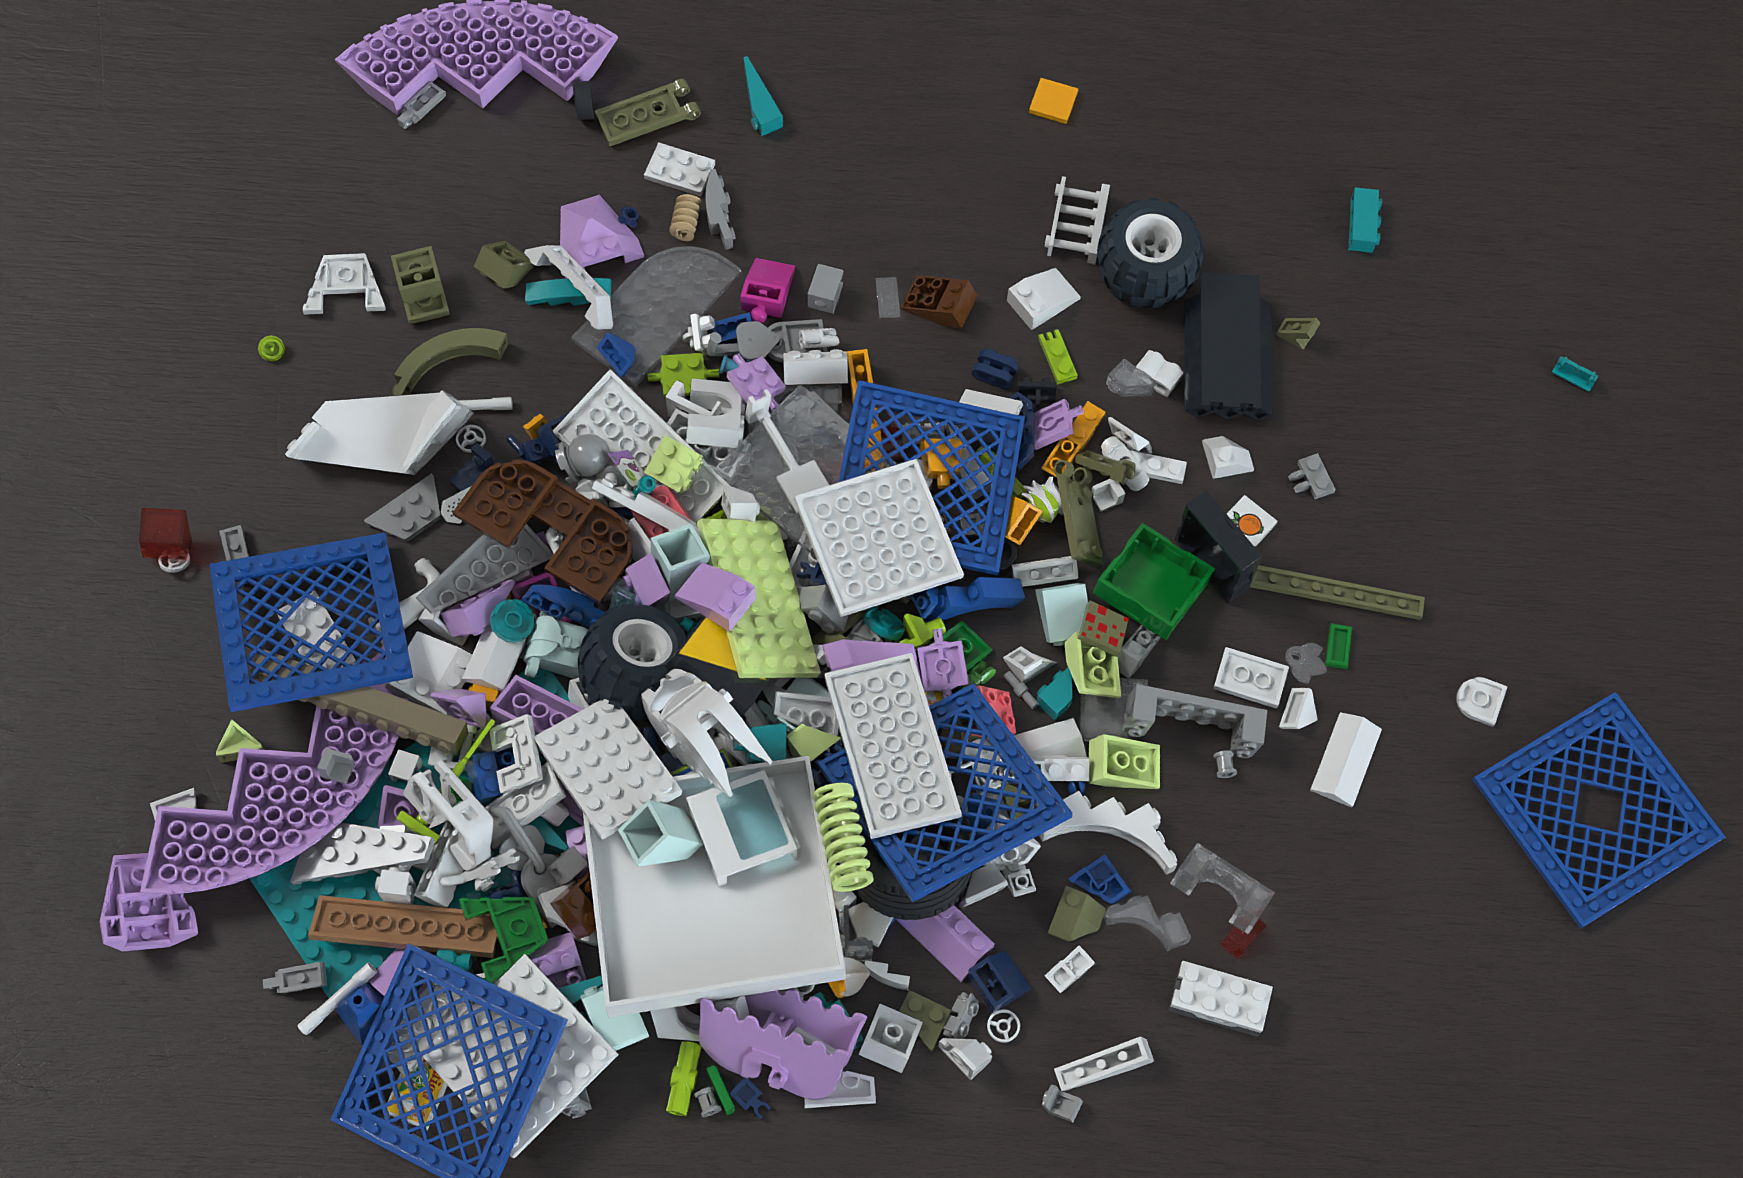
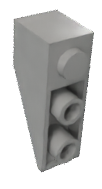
[1117,625,1160,679]

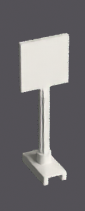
[745,389,829,513]

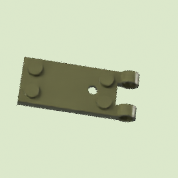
[595,79,701,146]
[1054,460,1103,568]

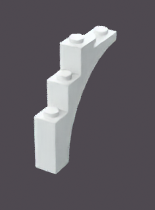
[1039,791,1177,875]

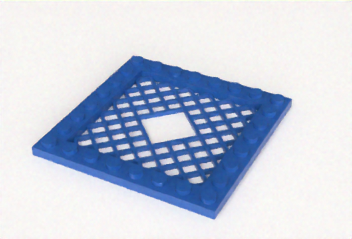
[838,380,1025,575]
[209,533,413,712]
[818,683,1073,902]
[1472,692,1725,929]
[330,943,568,1178]

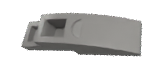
[706,169,736,250]

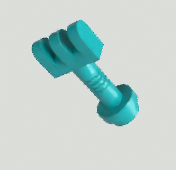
[632,476,656,498]

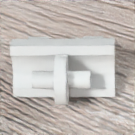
[683,314,715,356]

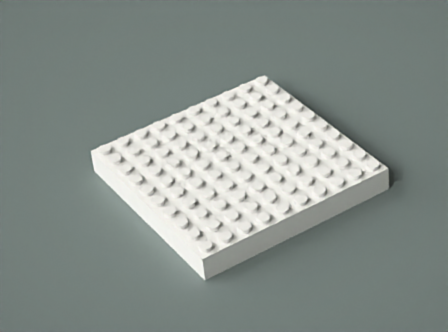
[583,756,846,1017]

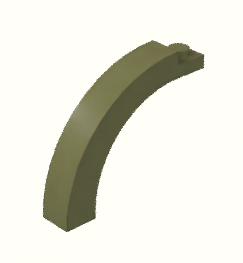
[392,328,509,396]

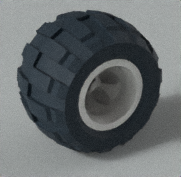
[1097,198,1203,309]
[578,603,688,723]

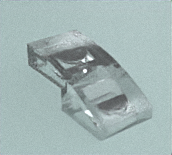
[875,277,900,319]

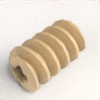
[669,194,702,241]

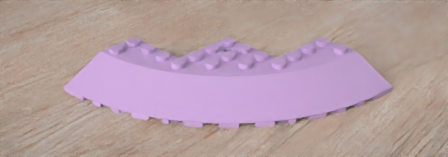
[335,0,618,116]
[140,697,409,894]

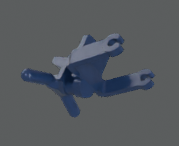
[506,412,570,466]

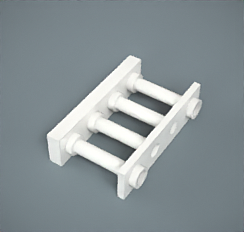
[1044,176,1110,264]

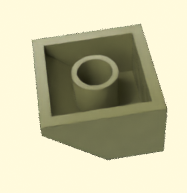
[474,241,535,288]

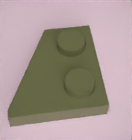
[899,990,951,1052]

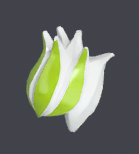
[1021,476,1064,523]

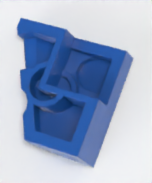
[1069,854,1132,904]

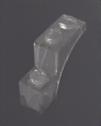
[1103,895,1191,951]

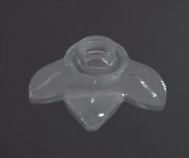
[1285,643,1327,684]

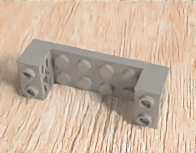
[1122,684,1267,758]

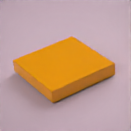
[1029,78,1078,124]

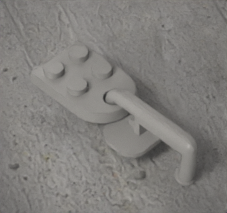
[707,319,828,362]
[488,806,574,928]

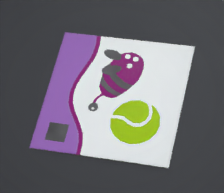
[608,450,647,486]

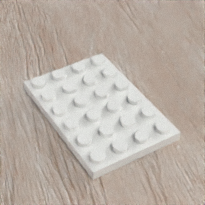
[534,699,682,840]

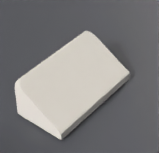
[1108,417,1149,451]

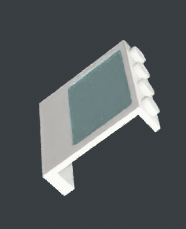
[686,770,800,887]

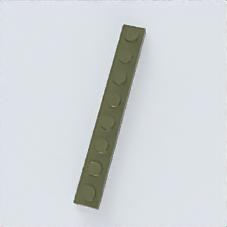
[1250,565,1425,620]

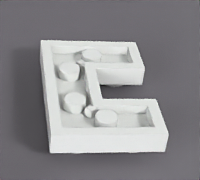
[489,714,543,794]

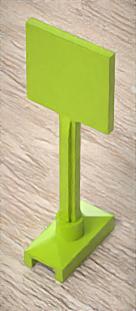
[396,719,495,844]

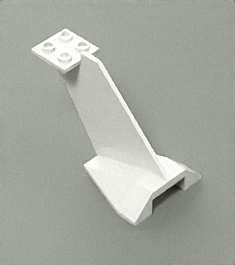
[285,391,474,475]

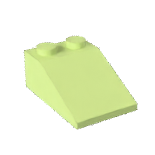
[1064,631,1121,698]
[1089,734,1160,789]

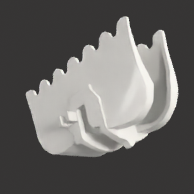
[641,669,773,797]

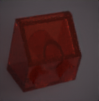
[139,508,192,560]

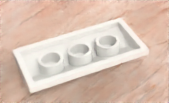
[462,613,536,691]
[1310,712,1382,808]
[998,718,1087,784]

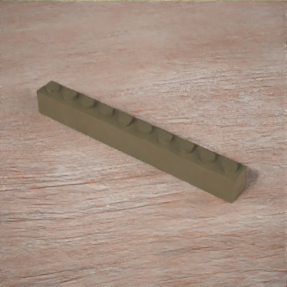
[251,649,469,755]

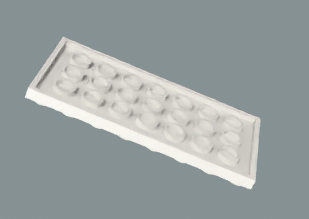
[553,370,732,523]
[824,653,962,839]

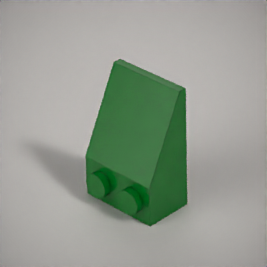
[917,621,993,674]

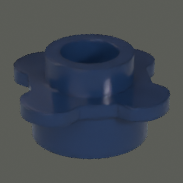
[618,207,639,228]

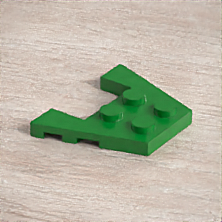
[459,897,548,983]

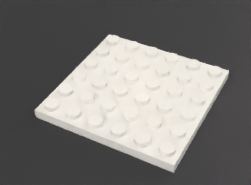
[794,459,964,617]
[423,954,619,1158]

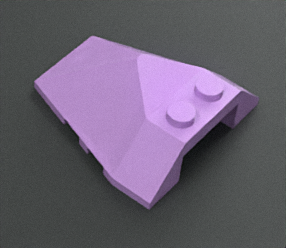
[560,195,644,279]
[822,639,923,686]
[100,853,198,951]

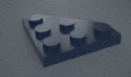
[977,391,1035,470]

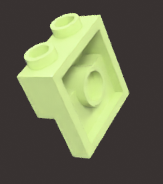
[644,435,703,494]

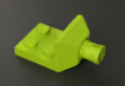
[899,614,946,658]

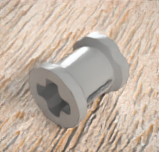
[1213,751,1237,778]
[694,1087,722,1117]

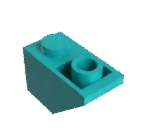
[1037,668,1072,721]

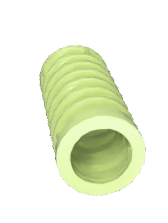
[812,783,874,892]

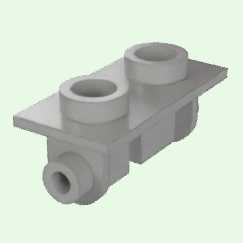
[943,992,980,1039]

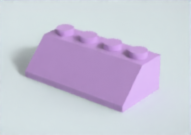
[895,905,994,982]

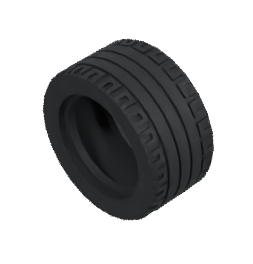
[855,807,972,920]

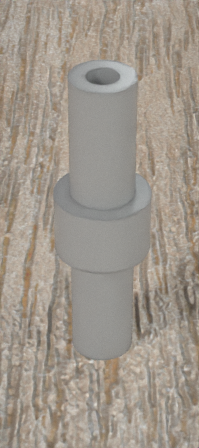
[1003,671,1039,709]

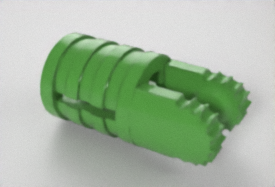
[956,661,996,691]

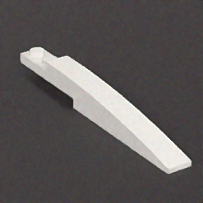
[592,478,701,539]

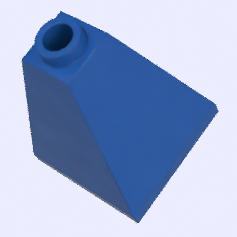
[335,983,385,1046]

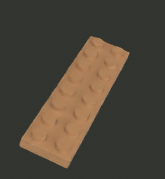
[308,895,498,958]

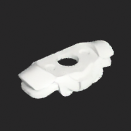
[1101,436,1149,491]

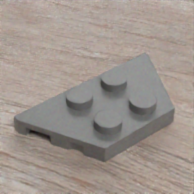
[364,473,441,543]

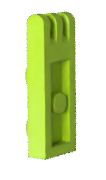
[1038,329,1077,385]

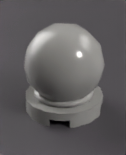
[555,434,610,484]

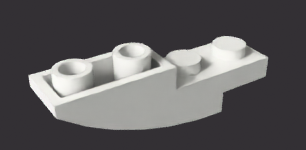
[999,755,1089,783]

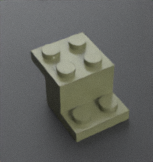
[391,246,450,325]

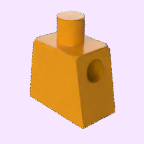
[919,438,963,489]
[1005,496,1043,545]

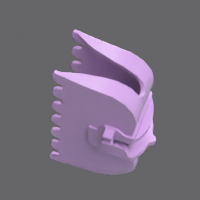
[699,988,867,1099]

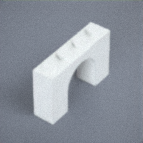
[686,379,745,448]
[651,996,750,1041]

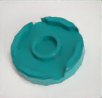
[490,599,535,643]
[863,606,905,640]

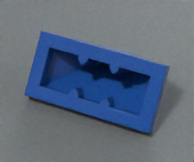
[712,312,752,342]
[597,332,635,377]

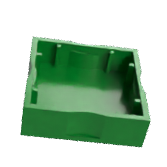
[1093,523,1215,640]

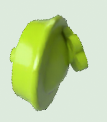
[258,335,285,362]

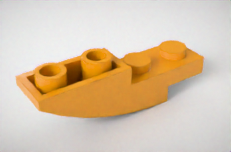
[1041,401,1106,478]

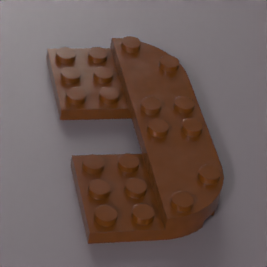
[452,460,633,605]

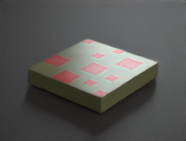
[1078,601,1129,657]

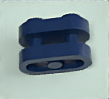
[971,348,1019,389]

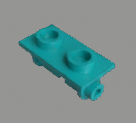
[1551,356,1598,392]

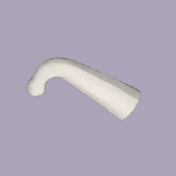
[368,558,440,645]

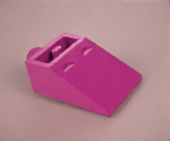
[741,258,796,323]

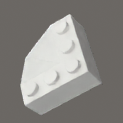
[385,631,472,715]

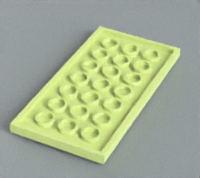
[697,518,821,678]

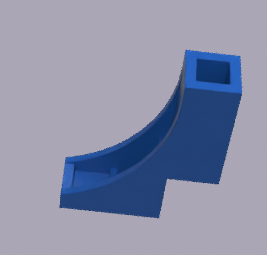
[926,577,1025,622]

